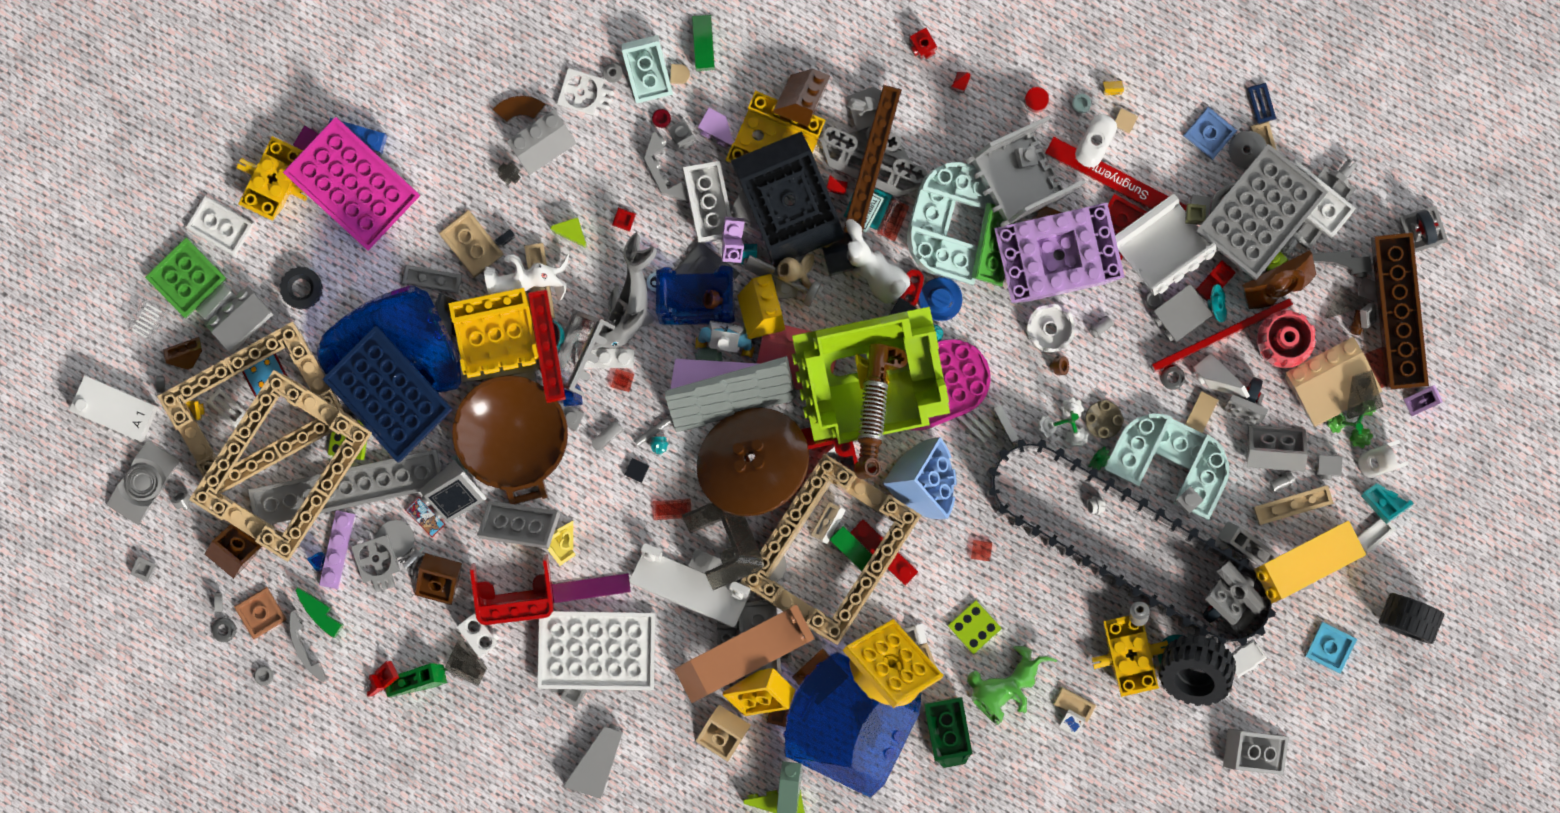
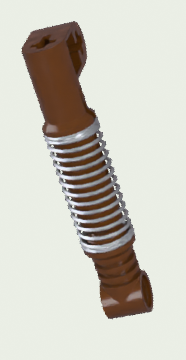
[854,344,908,479]

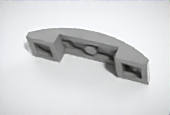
[290,610,328,682]

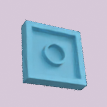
[1305,622,1357,674]

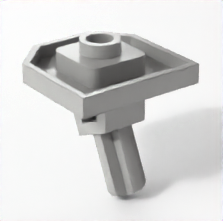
[846,87,881,132]

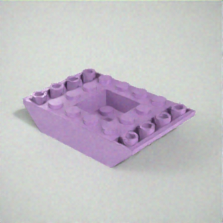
[994,203,1125,303]

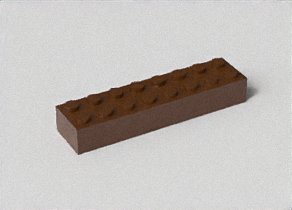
[1371,232,1429,390]

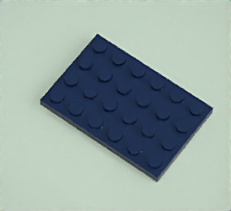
[323,326,453,463]

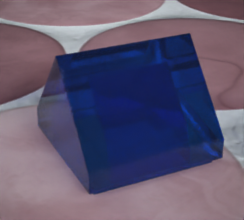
[563,385,583,406]
[307,552,326,572]

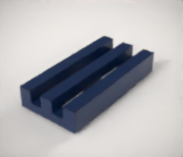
[1247,83,1277,124]

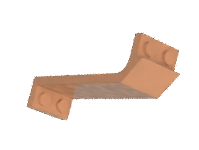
[674,604,815,703]

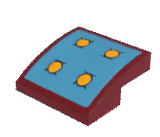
[242,353,289,398]

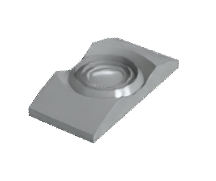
[107,440,180,525]

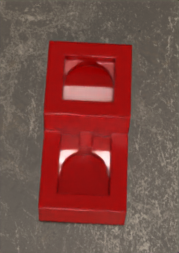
[1195,261,1236,302]

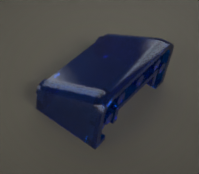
[656,265,735,325]

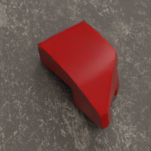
[367,661,399,697]

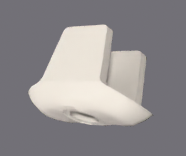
[1075,114,1117,167]
[1358,440,1409,478]

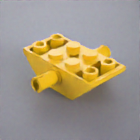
[237,136,308,221]
[1091,616,1168,697]

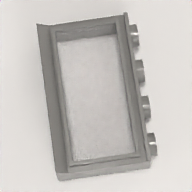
[558,309,615,396]

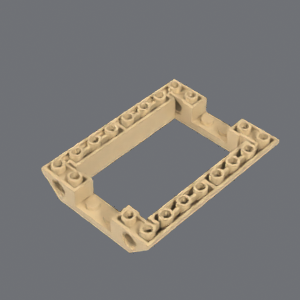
[157,322,345,493]
[189,370,372,562]
[740,453,922,646]

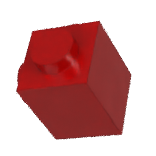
[909,27,937,59]

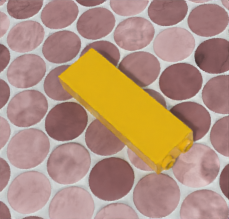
[1254,520,1366,603]

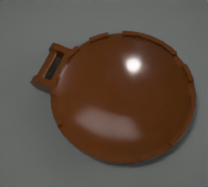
[452,375,568,505]

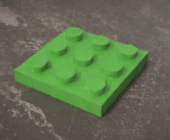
[145,238,227,319]

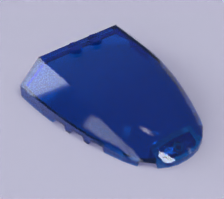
[317,285,461,393]

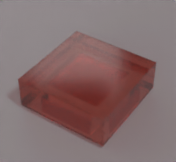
[611,369,635,393]
[971,540,992,562]

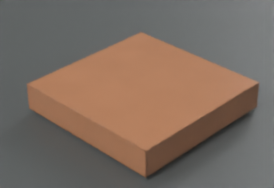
[234,587,287,640]

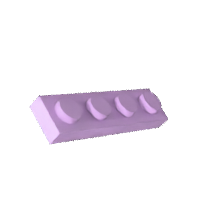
[319,510,356,590]

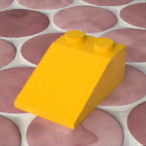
[722,668,795,716]

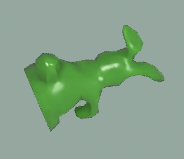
[967,646,1057,725]

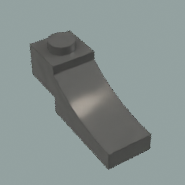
[1312,250,1372,278]

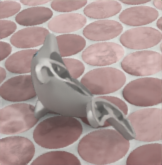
[592,232,657,350]

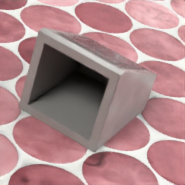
[419,460,487,523]

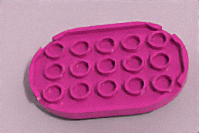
[908,339,991,431]

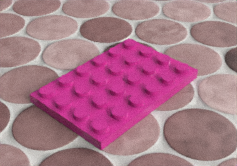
[283,116,421,251]

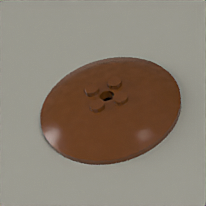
[696,408,809,516]

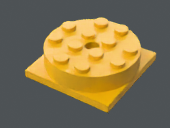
[842,619,944,708]

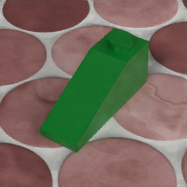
[386,663,447,698]

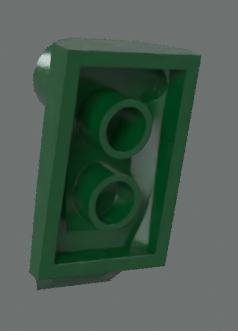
[924,697,973,768]

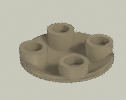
[1085,400,1124,439]

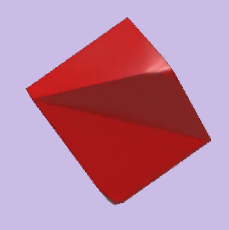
[950,72,971,94]
[827,175,848,195]

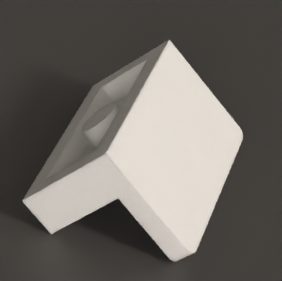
[196,283,237,322]

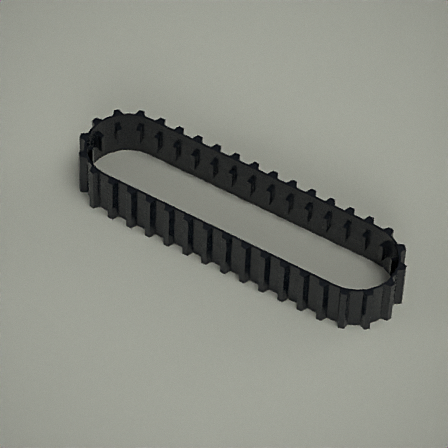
[986,439,1276,646]

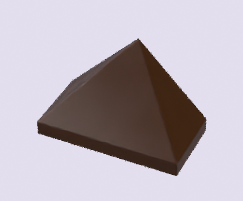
[163,337,203,370]

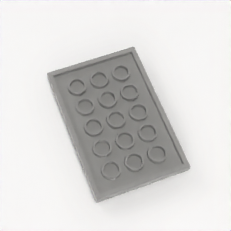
[1196,144,1328,280]

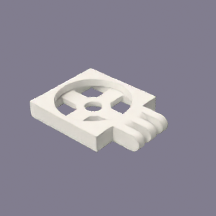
[557,68,614,116]

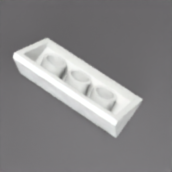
[682,161,732,242]

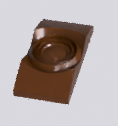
[1242,250,1317,309]

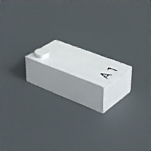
[69,375,158,442]

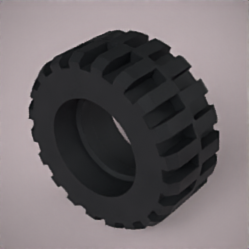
[1158,634,1236,706]

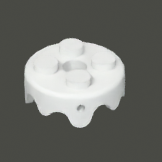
[1027,304,1075,353]

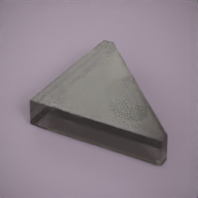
[1324,287,1371,319]

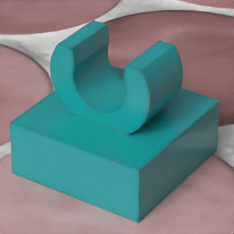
[741,243,757,265]

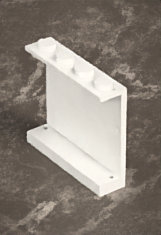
[1115,194,1217,296]

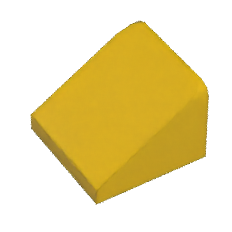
[1103,81,1124,95]

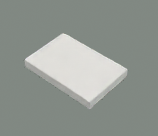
[185,195,254,257]

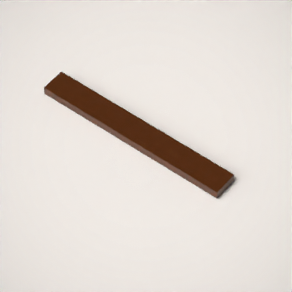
[843,84,902,234]

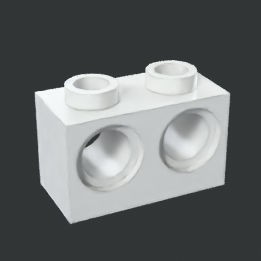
[457,613,500,658]

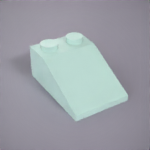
[621,35,673,104]

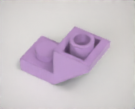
[722,217,745,263]

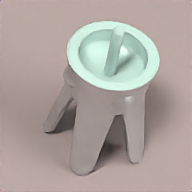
[397,547,424,575]

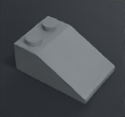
[1223,728,1289,775]

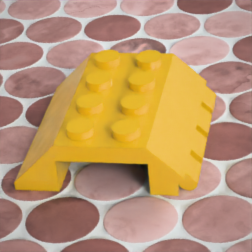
[448,288,539,378]

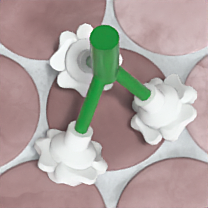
[1037,397,1088,447]

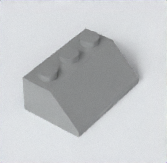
[507,109,577,175]
[206,286,274,354]
[1246,425,1308,472]

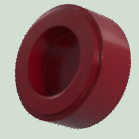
[652,109,671,128]

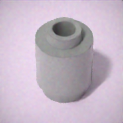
[1129,601,1150,626]

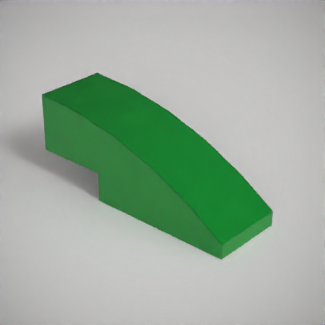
[692,15,715,71]
[830,526,872,572]
[295,587,344,638]

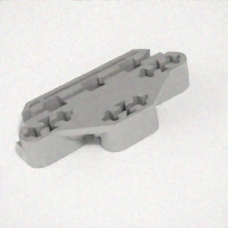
[820,126,927,198]

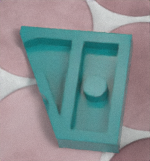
[1361,483,1414,525]

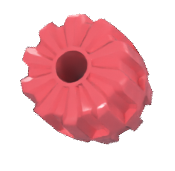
[1256,310,1316,368]

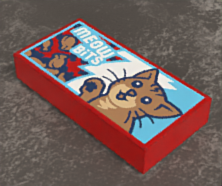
[405,497,446,538]

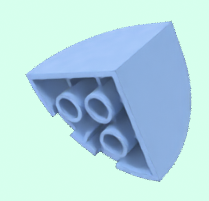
[883,437,957,519]

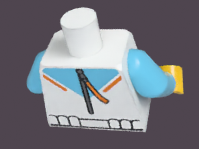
[695,320,754,358]

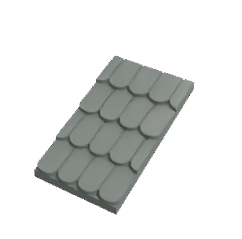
[665,356,796,432]

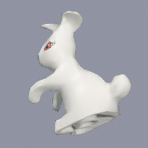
[846,219,910,304]
[484,254,569,300]

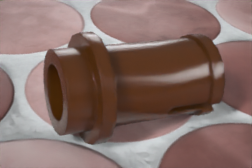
[1349,310,1364,336]

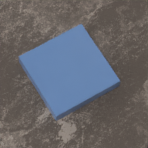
[1183,107,1237,160]

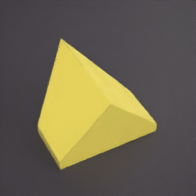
[548,521,576,566]

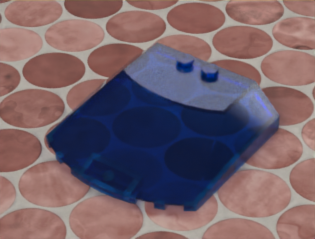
[784,651,922,798]

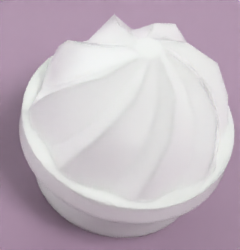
[1087,496,1106,515]

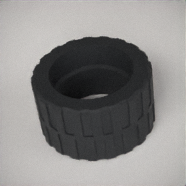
[1379,593,1445,644]

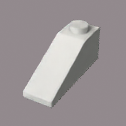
[1193,353,1250,398]

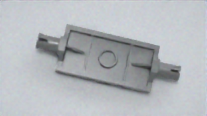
[1280,158,1358,256]

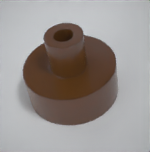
[703,290,723,309]
[1049,356,1069,376]

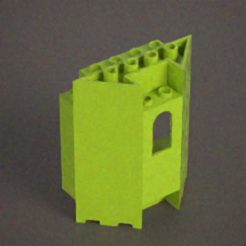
[792,307,950,444]

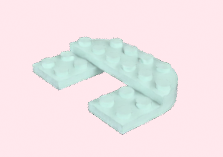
[907,162,995,285]
[1104,414,1229,521]

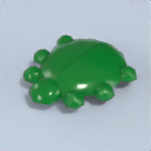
[1088,446,1110,471]

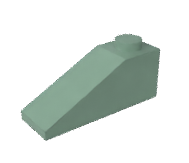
[777,761,803,813]

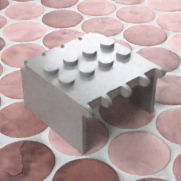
[965,116,1086,228]

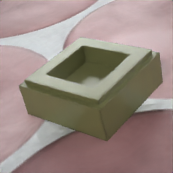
[1185,203,1206,225]

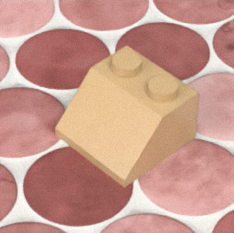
[696,705,751,762]

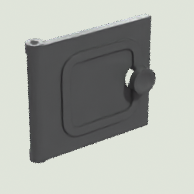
[670,242,740,303]

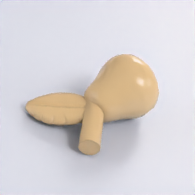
[777,254,814,289]

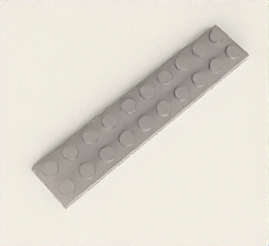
[248,449,441,525]

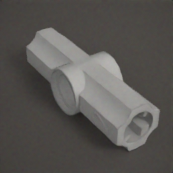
[1216,561,1268,615]

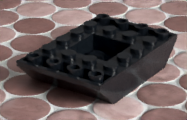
[730,131,845,267]

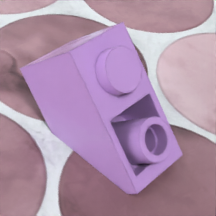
[698,108,733,148]

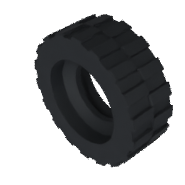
[279,267,323,310]

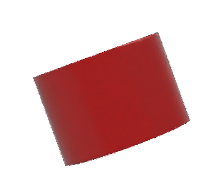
[1024,87,1049,113]

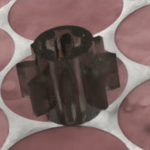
[498,162,521,185]

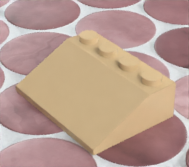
[1285,337,1382,427]

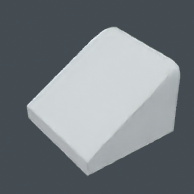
[903,624,927,645]

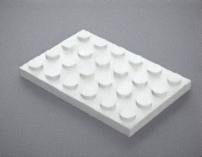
[538,611,655,691]

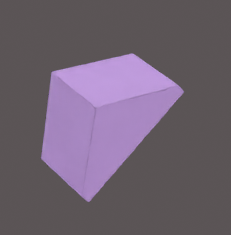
[1403,385,1443,416]

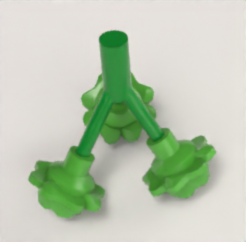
[1327,398,1376,448]

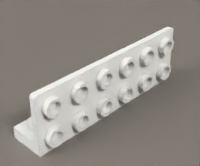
[629,543,750,628]

